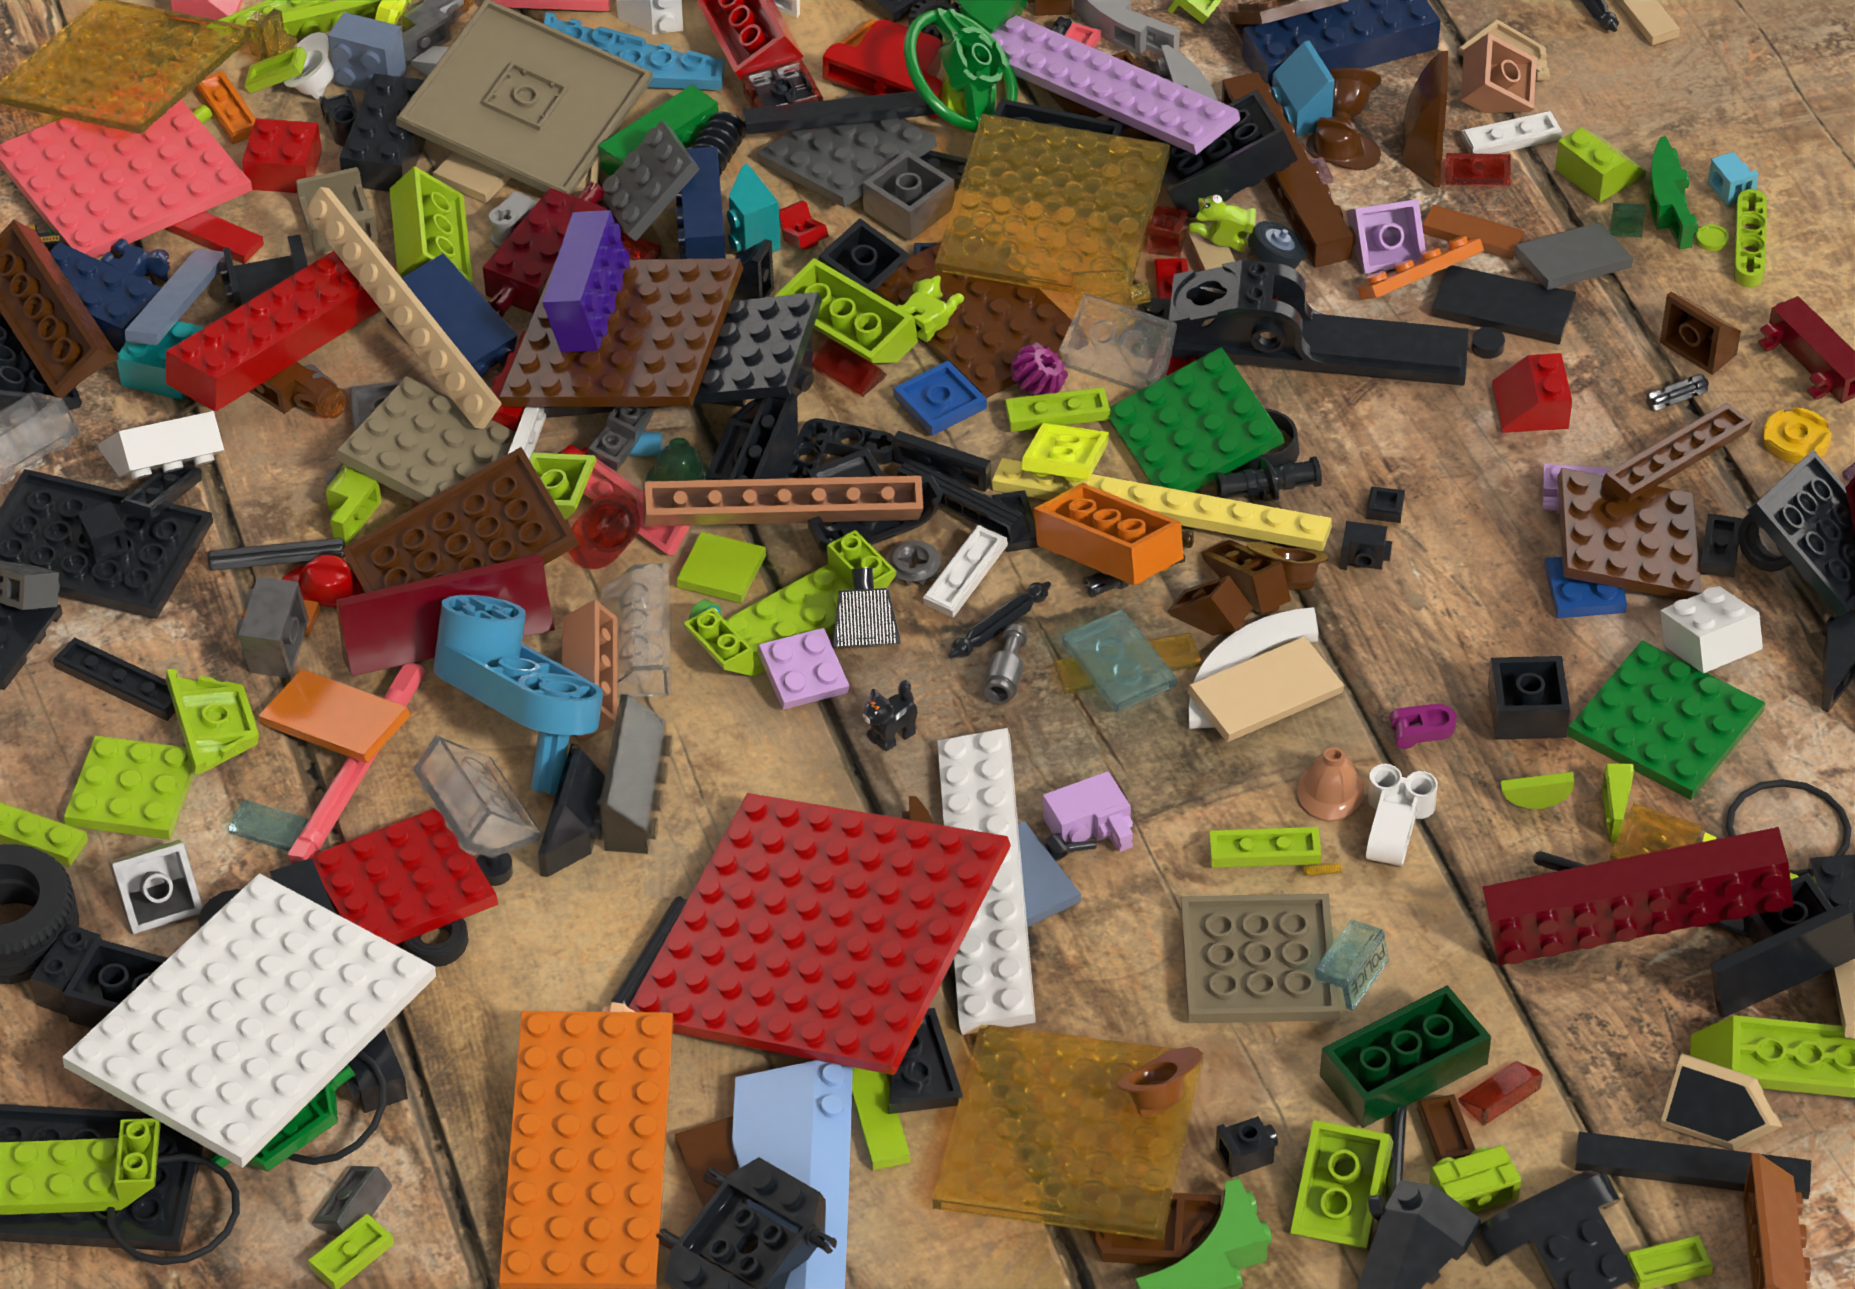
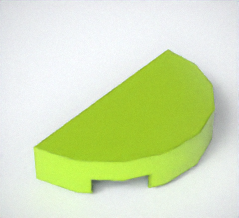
[1501,772,1574,809]

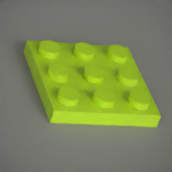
[64,735,194,840]

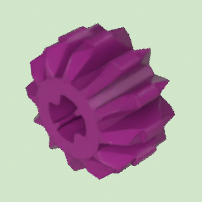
[1009,342,1068,396]

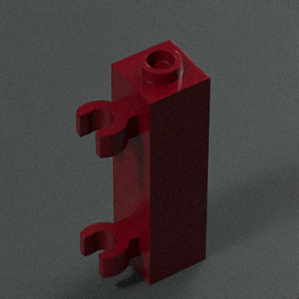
[1758,296,1855,404]

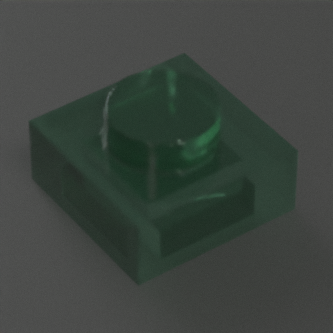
[1610,203,1645,237]

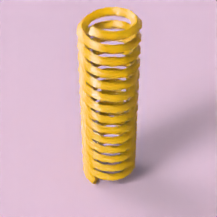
[1303,862,1342,876]

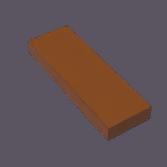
[1422,204,1525,260]

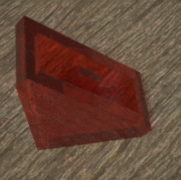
[1146,206,1189,258]

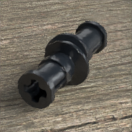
[1215,456,1322,501]

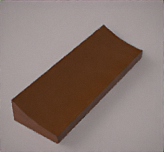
[0,220,119,399]

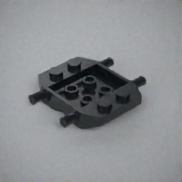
[656,1157,837,1289]

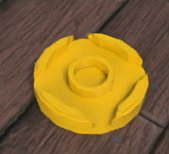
[1763,408,1832,463]

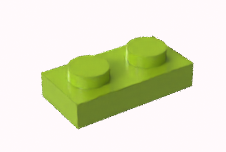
[308,1214,395,1289]

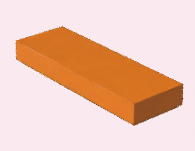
[194,71,256,144]

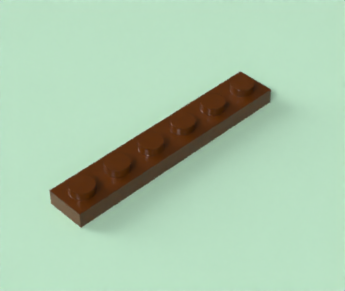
[1601,402,1752,503]

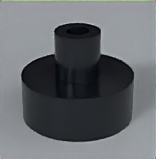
[476,848,513,886]

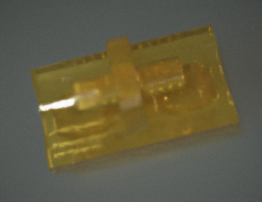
[246,8,297,61]

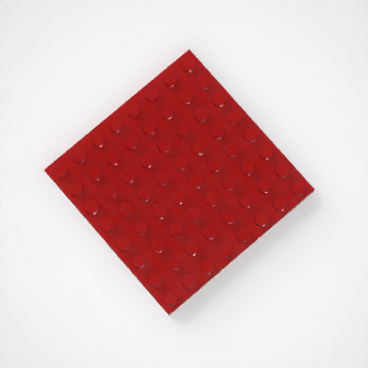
[628,793,1011,1075]

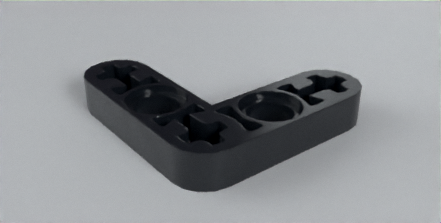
[783,418,894,479]

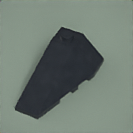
[1357,1180,1481,1289]

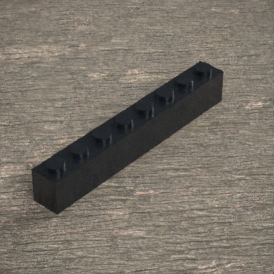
[270,858,408,1113]

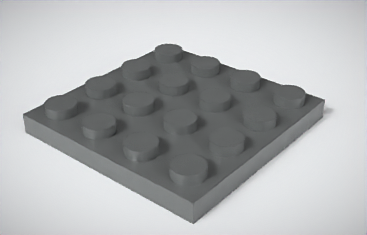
[757,93,937,208]

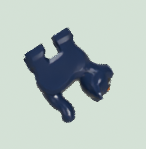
[101,238,170,284]

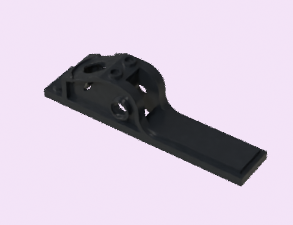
[1132,260,1469,386]

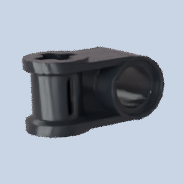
[319,89,358,146]

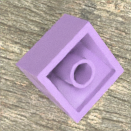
[1347,199,1426,274]

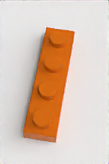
[1357,235,1484,300]

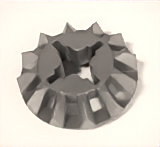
[886,540,941,586]

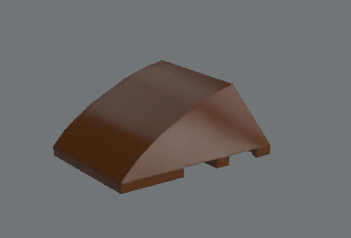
[1402,51,1448,188]

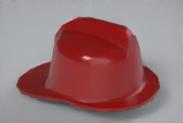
[282,555,362,607]

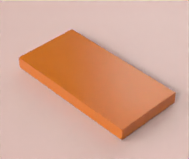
[258,669,411,763]

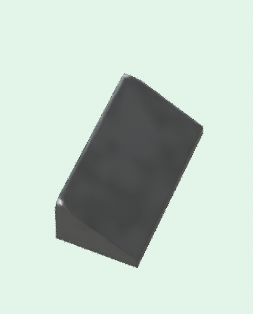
[312,1166,392,1237]

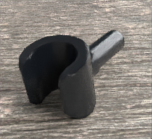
[1044,833,1097,861]

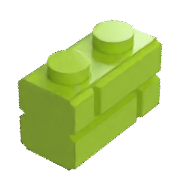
[1429,1145,1521,1213]

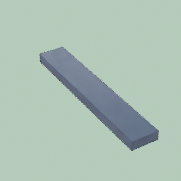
[125,249,225,345]

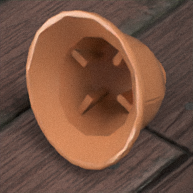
[1297,747,1364,821]

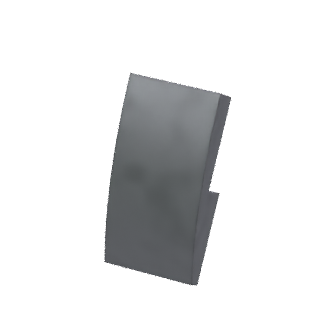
[588,407,653,471]

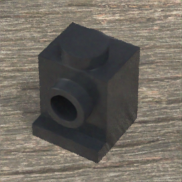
[1340,521,1393,570]
[1215,1116,1278,1178]

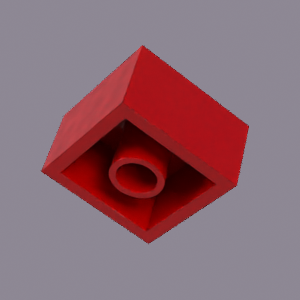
[242,118,322,193]

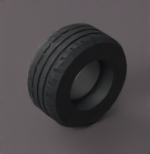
[0,844,79,984]

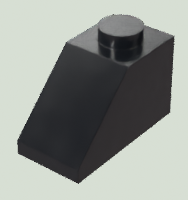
[731,239,774,301]

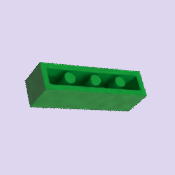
[598,85,719,176]

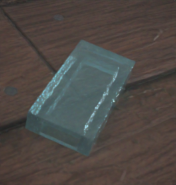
[228,800,309,852]

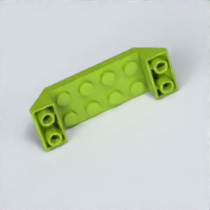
[684,530,896,677]
[1690,1015,1855,1098]
[0,1118,161,1215]

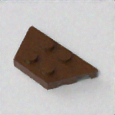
[1071,1187,1221,1266]

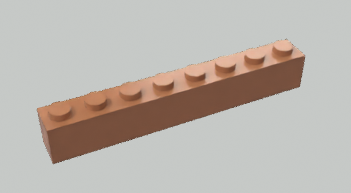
[643,476,923,526]

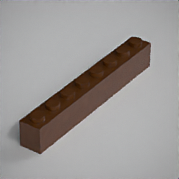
[1221,71,1356,268]

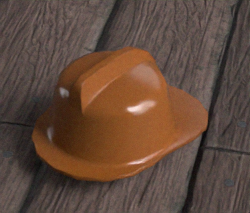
[1117,1047,1202,1117]

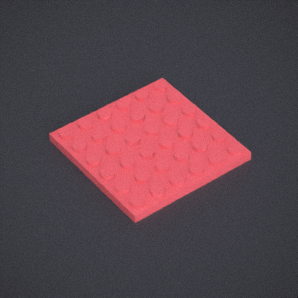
[0,77,252,258]

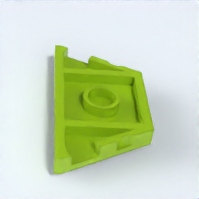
[166,669,259,775]

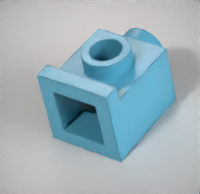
[1708,152,1759,206]

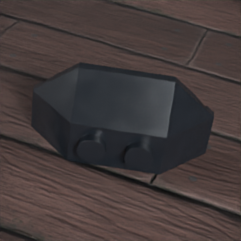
[705,393,798,480]
[538,743,612,877]

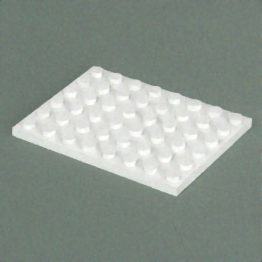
[62,873,436,1168]

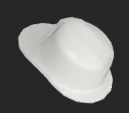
[284,32,334,99]

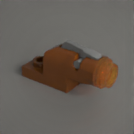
[249,362,347,419]

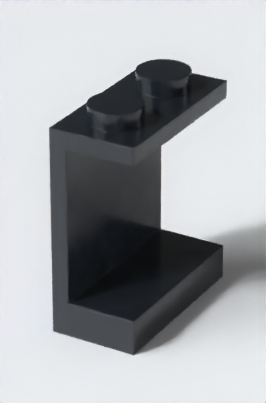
[219,234,308,309]

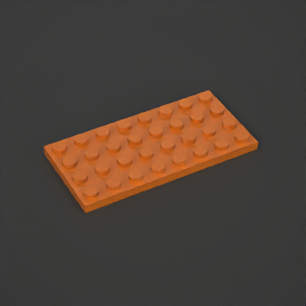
[499,1011,674,1289]

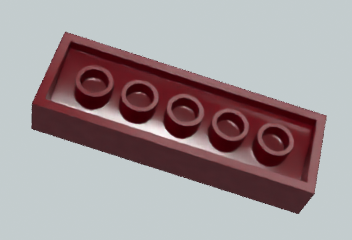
[336,554,555,677]

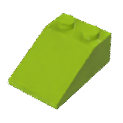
[1290,1120,1394,1249]

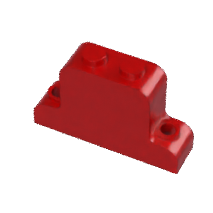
[822,20,943,119]

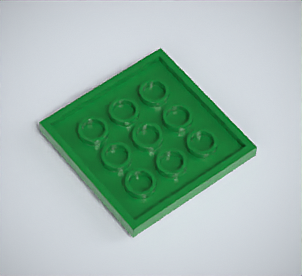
[1108,347,1285,492]
[1567,640,1765,800]

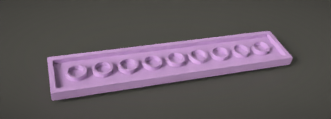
[991,15,1240,155]

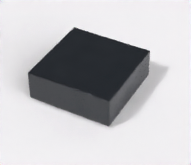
[1367,486,1405,523]

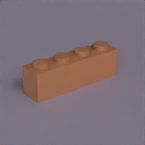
[561,599,618,741]

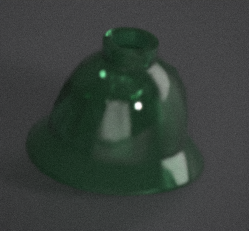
[645,438,709,482]

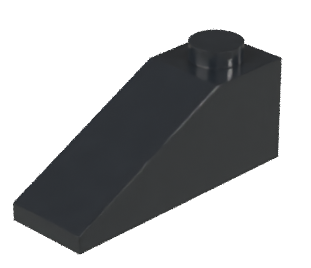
[1822,609,1855,712]

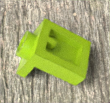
[1167,0,1222,24]

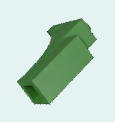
[1135,1178,1272,1289]

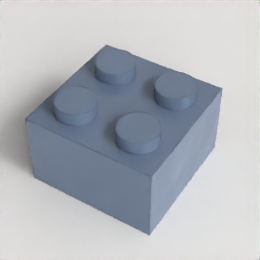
[328,12,407,91]

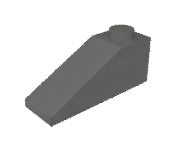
[0,561,60,610]

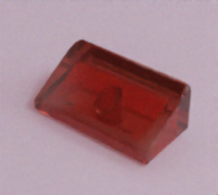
[1445,153,1511,186]
[813,338,887,397]
[1458,1061,1543,1126]

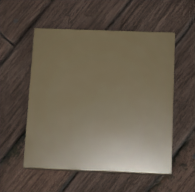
[396,0,653,195]

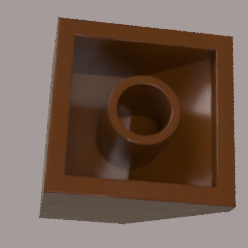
[1660,292,1741,375]

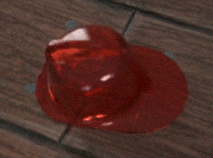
[569,493,640,569]

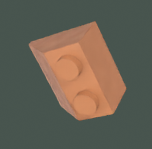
[1461,33,1537,113]

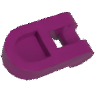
[1389,704,1457,749]

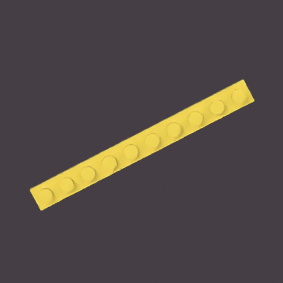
[992,458,1332,551]

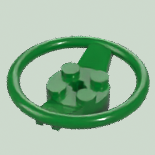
[903,8,1018,133]

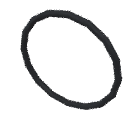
[1726,779,1852,876]
[288,1050,387,1165]
[107,1153,240,1265]

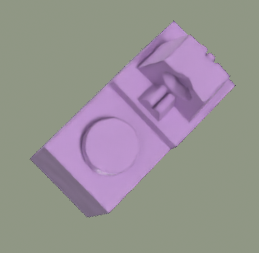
[1043,771,1133,852]

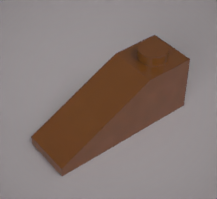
[1201,539,1291,614]

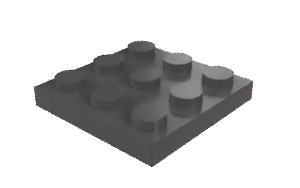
[602,120,700,241]

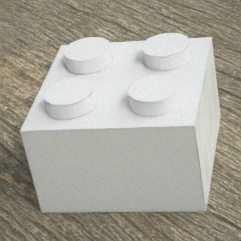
[1660,586,1763,673]

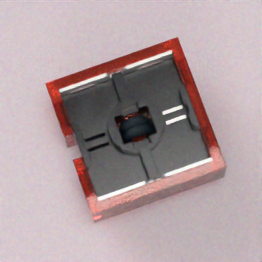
[742,59,823,108]

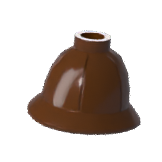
[1329,68,1382,119]

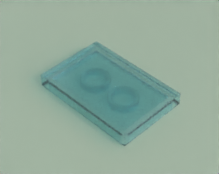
[1062,609,1177,712]

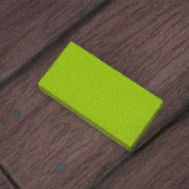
[244,47,307,94]
[1625,1235,1714,1289]

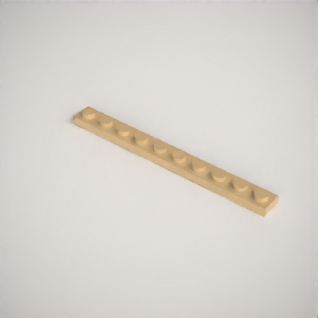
[304,187,502,429]

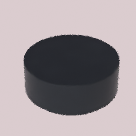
[1471,327,1505,359]

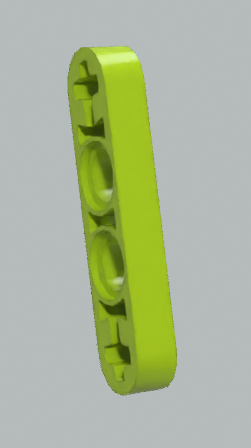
[1734,189,1767,288]

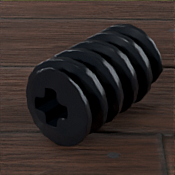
[691,111,746,176]

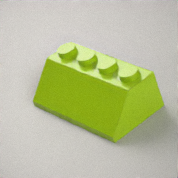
[390,166,473,284]
[774,258,918,363]

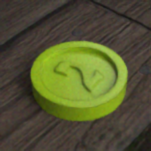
[1696,224,1729,251]

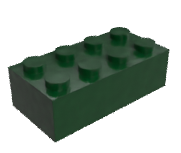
[1320,985,1491,1128]

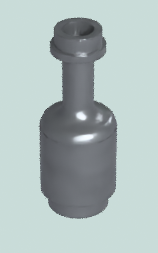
[982,624,1027,704]

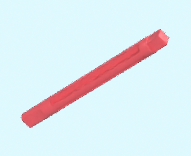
[287,663,426,864]

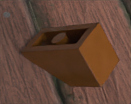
[1167,576,1254,636]

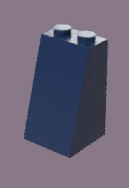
[386,253,518,378]

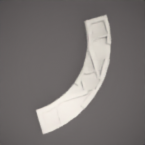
[1188,607,1319,729]

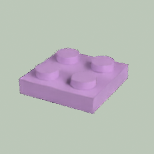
[757,628,850,710]

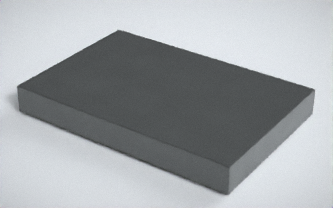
[1514,222,1633,290]

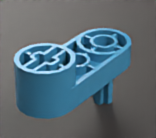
[433,595,603,795]

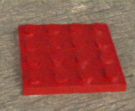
[308,806,498,945]

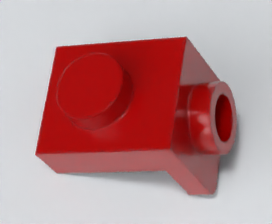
[779,200,829,249]

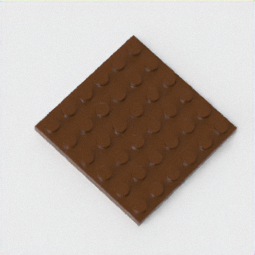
[499,258,743,407]

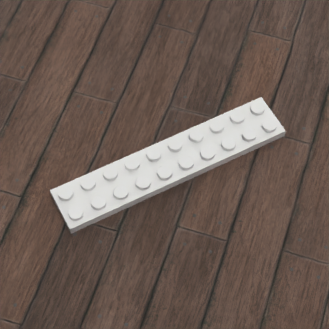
[937,728,1036,1035]

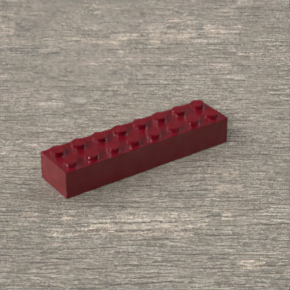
[1482,827,1793,966]

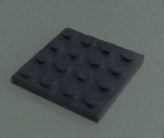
[1747,450,1855,618]

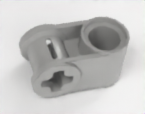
[489,191,538,248]

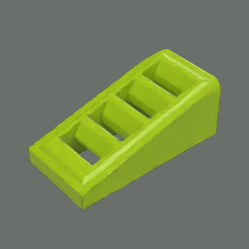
[1601,764,1634,843]

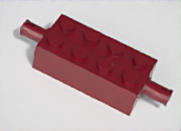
[482,182,606,318]

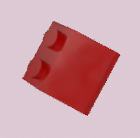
[1492,353,1572,433]

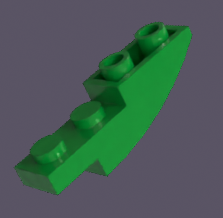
[1648,136,1698,250]

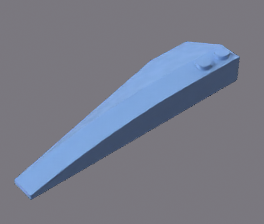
[732,1061,853,1289]

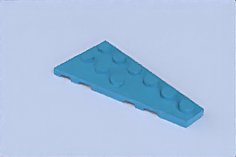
[544,12,725,90]

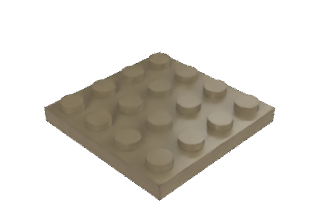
[335,376,516,504]
[1181,893,1340,1023]

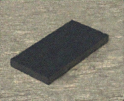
[1432,265,1576,344]
[1710,903,1855,1018]

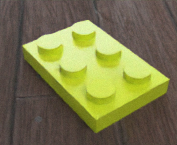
[1021,423,1109,482]

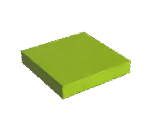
[677,531,766,604]

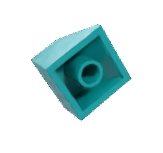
[727,163,781,253]

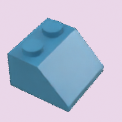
[1271,41,1334,137]

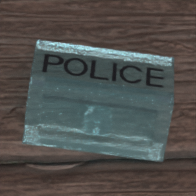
[1314,919,1389,1011]

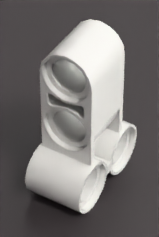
[1366,764,1438,867]

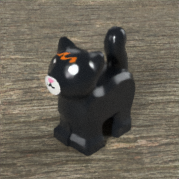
[862,680,918,751]

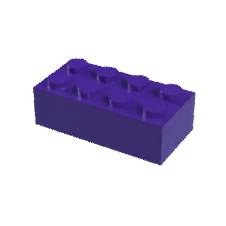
[542,210,630,352]

